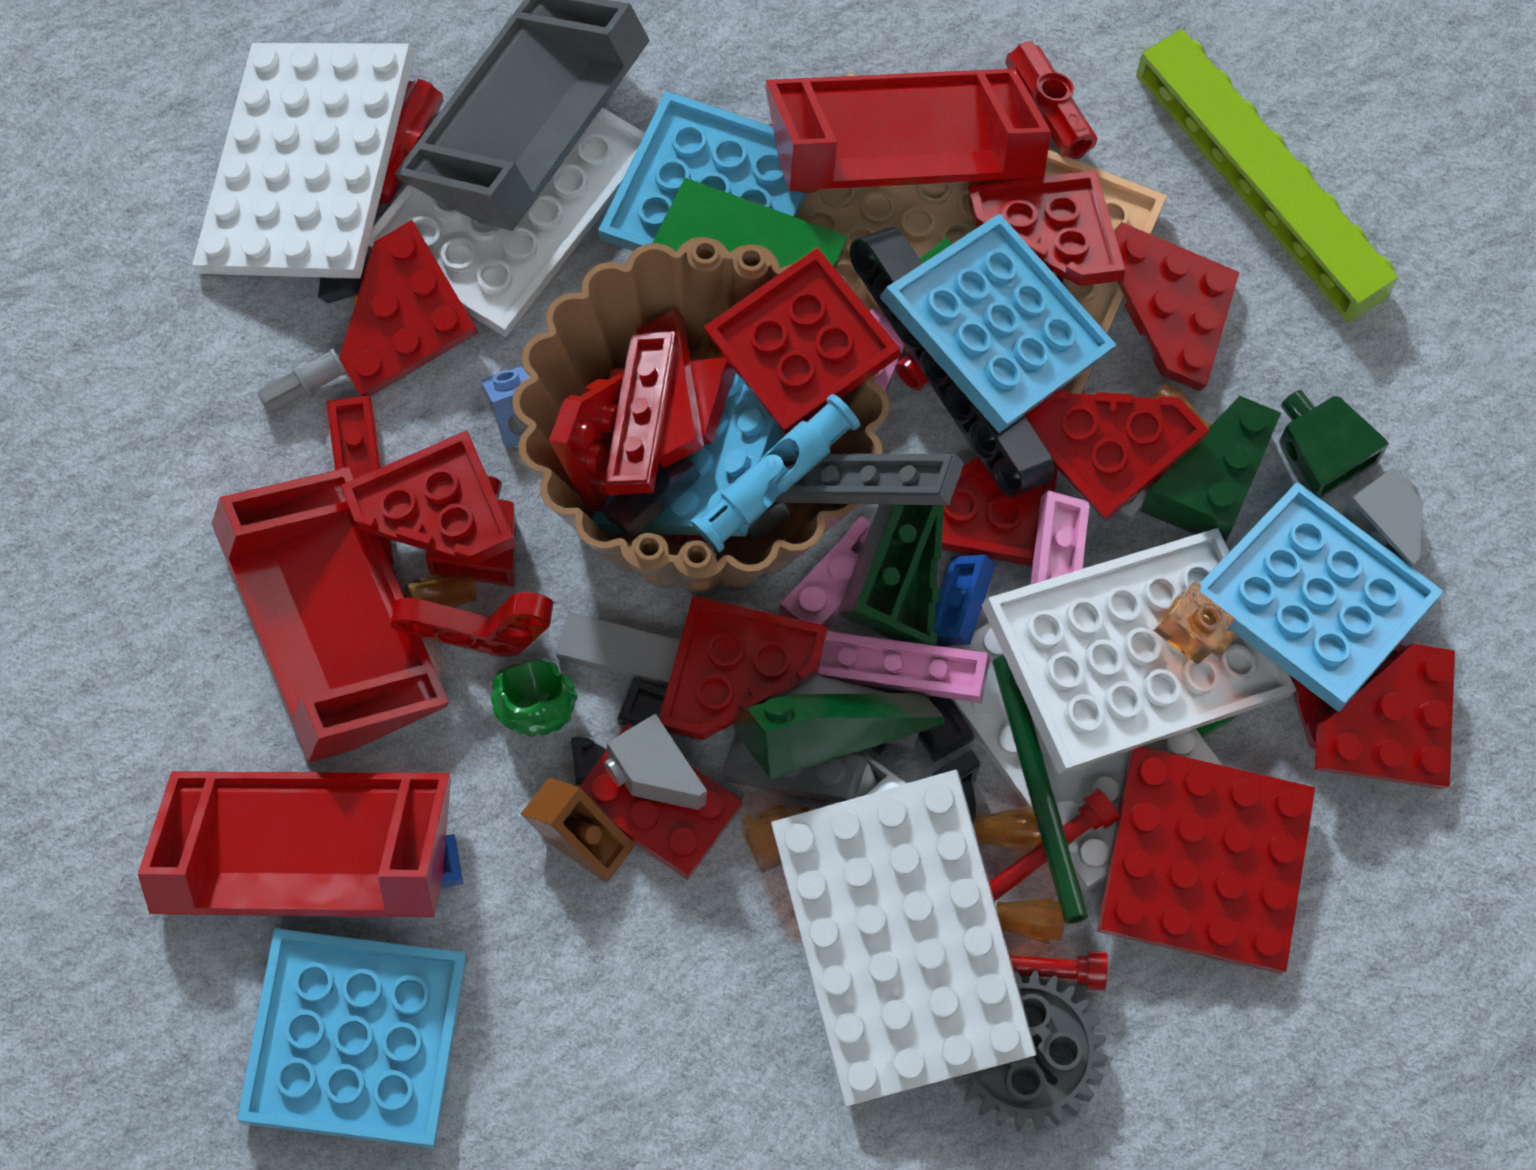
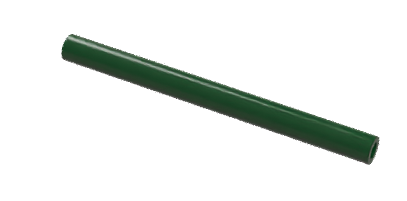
[992,655,1088,924]

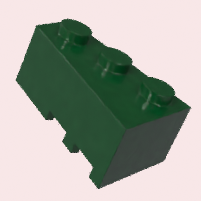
[1141,395,1281,544]
[837,504,944,646]

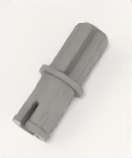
[258,349,347,413]

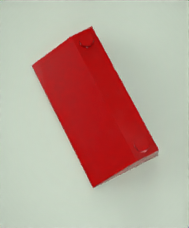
[765,68,1051,193]
[211,467,449,763]
[138,771,451,917]

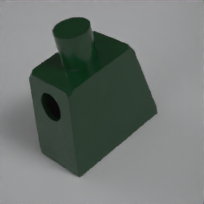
[1279,390,1389,498]

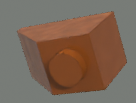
[521,777,636,882]

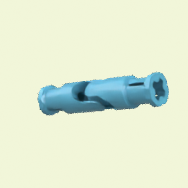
[690,394,860,552]

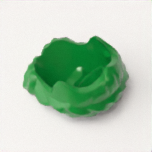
[491,657,578,737]

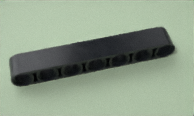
[849,227,1055,497]

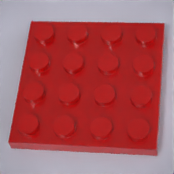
[1097,746,1316,974]

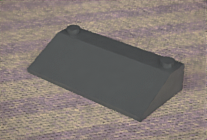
[395,0,650,231]

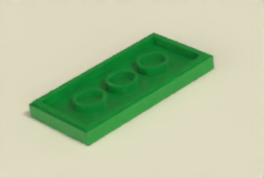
[652,178,848,269]

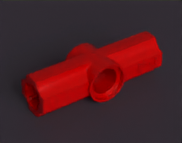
[1005,41,1098,160]
[378,79,444,206]

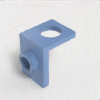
[480,366,529,449]

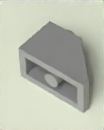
[1343,468,1423,568]
[604,714,707,810]

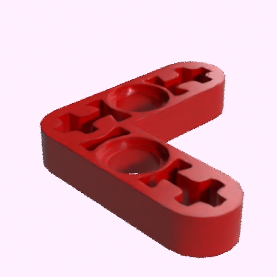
[390,592,554,657]

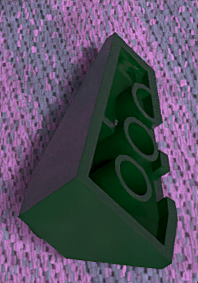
[733,693,944,780]

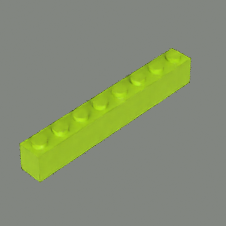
[1136,28,1398,323]

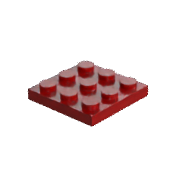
[704,247,901,435]

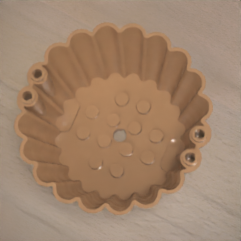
[512,237,890,595]

